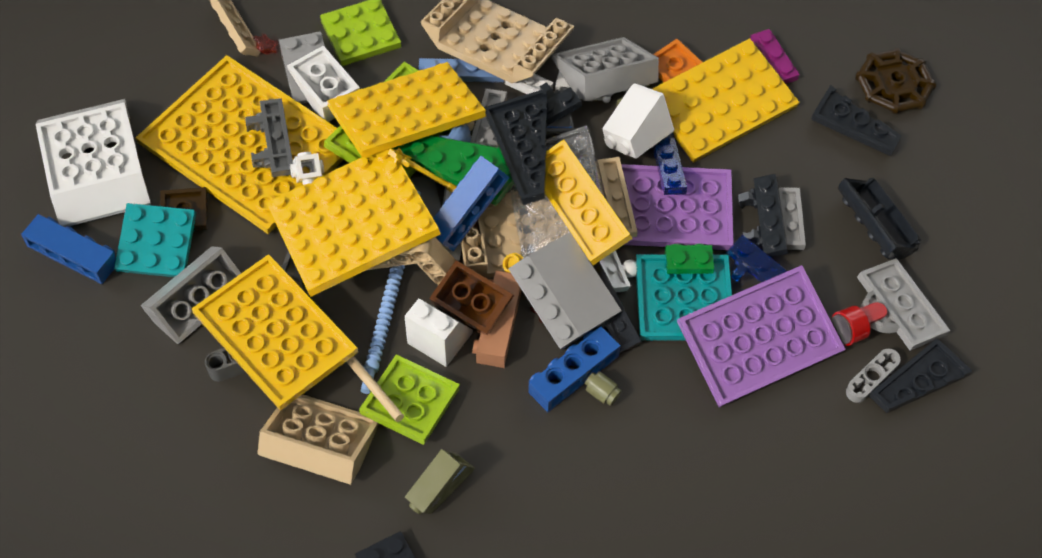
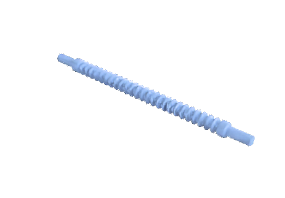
[360,191,421,394]

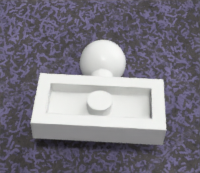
[600,251,637,292]

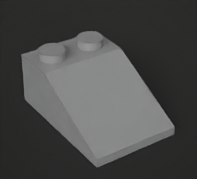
[279,31,325,104]

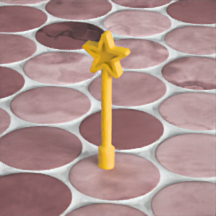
[387,148,457,193]

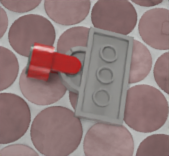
[831,258,950,351]

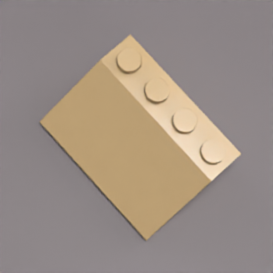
[258,394,379,485]

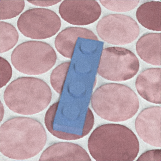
[419,58,504,82]

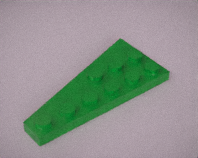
[392,136,514,206]

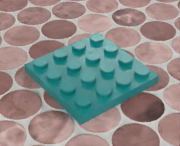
[636,254,732,340]

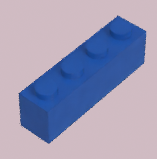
[433,156,510,252]
[21,214,116,284]

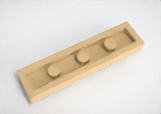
[210,0,262,57]
[597,157,637,237]

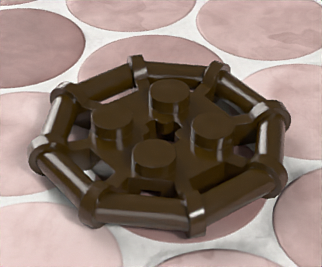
[855,48,936,114]

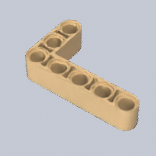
[368,237,456,285]

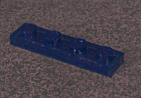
[653,132,687,195]

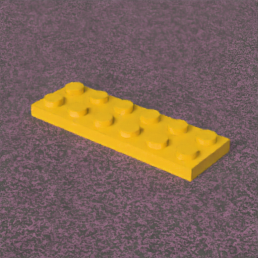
[545,139,633,265]

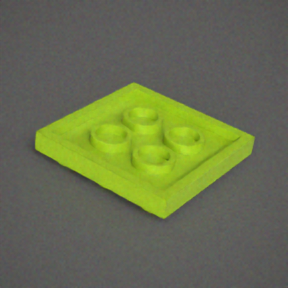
[320,0,401,66]
[359,354,460,445]

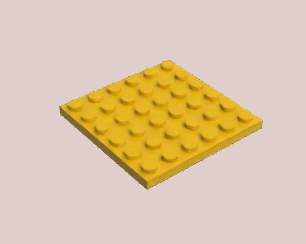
[266,148,441,297]

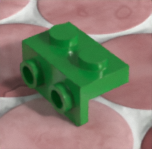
[664,244,714,274]

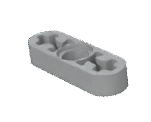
[846,349,901,403]

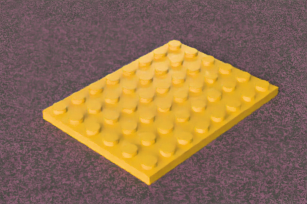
[135,55,344,234]

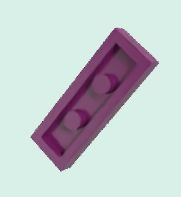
[750,29,799,84]

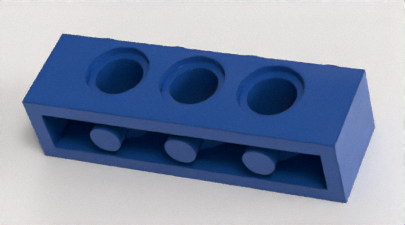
[529,327,620,412]

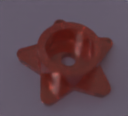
[253,33,278,54]

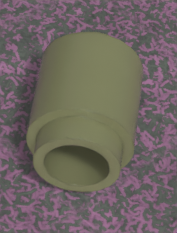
[585,371,622,406]

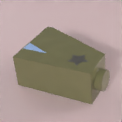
[405,449,475,515]

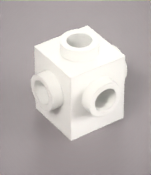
[290,152,324,185]

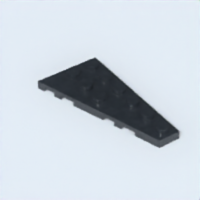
[484,88,547,206]

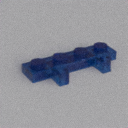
[727,234,787,282]

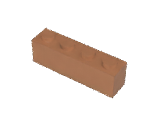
[473,271,522,368]

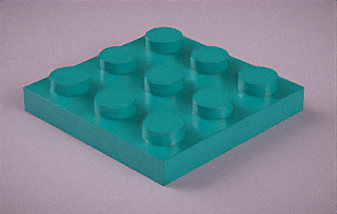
[114,203,196,277]

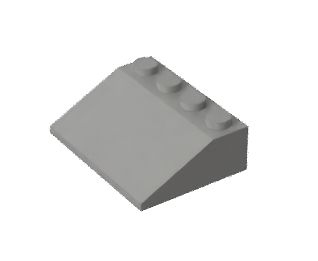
[551,37,659,101]
[508,232,622,350]

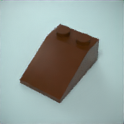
[429,260,514,335]

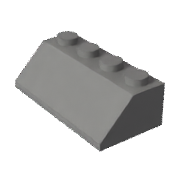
[140,246,241,344]

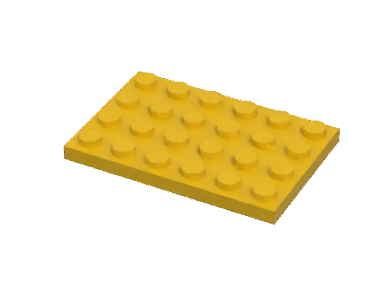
[652,38,800,163]
[327,62,486,158]
[192,254,358,411]

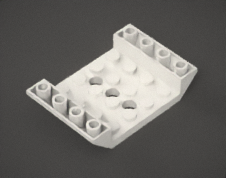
[36,99,151,227]

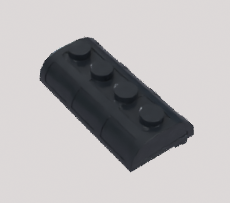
[838,178,921,260]

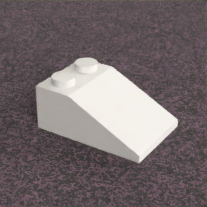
[287,46,360,122]

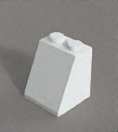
[602,84,674,158]
[405,299,473,367]

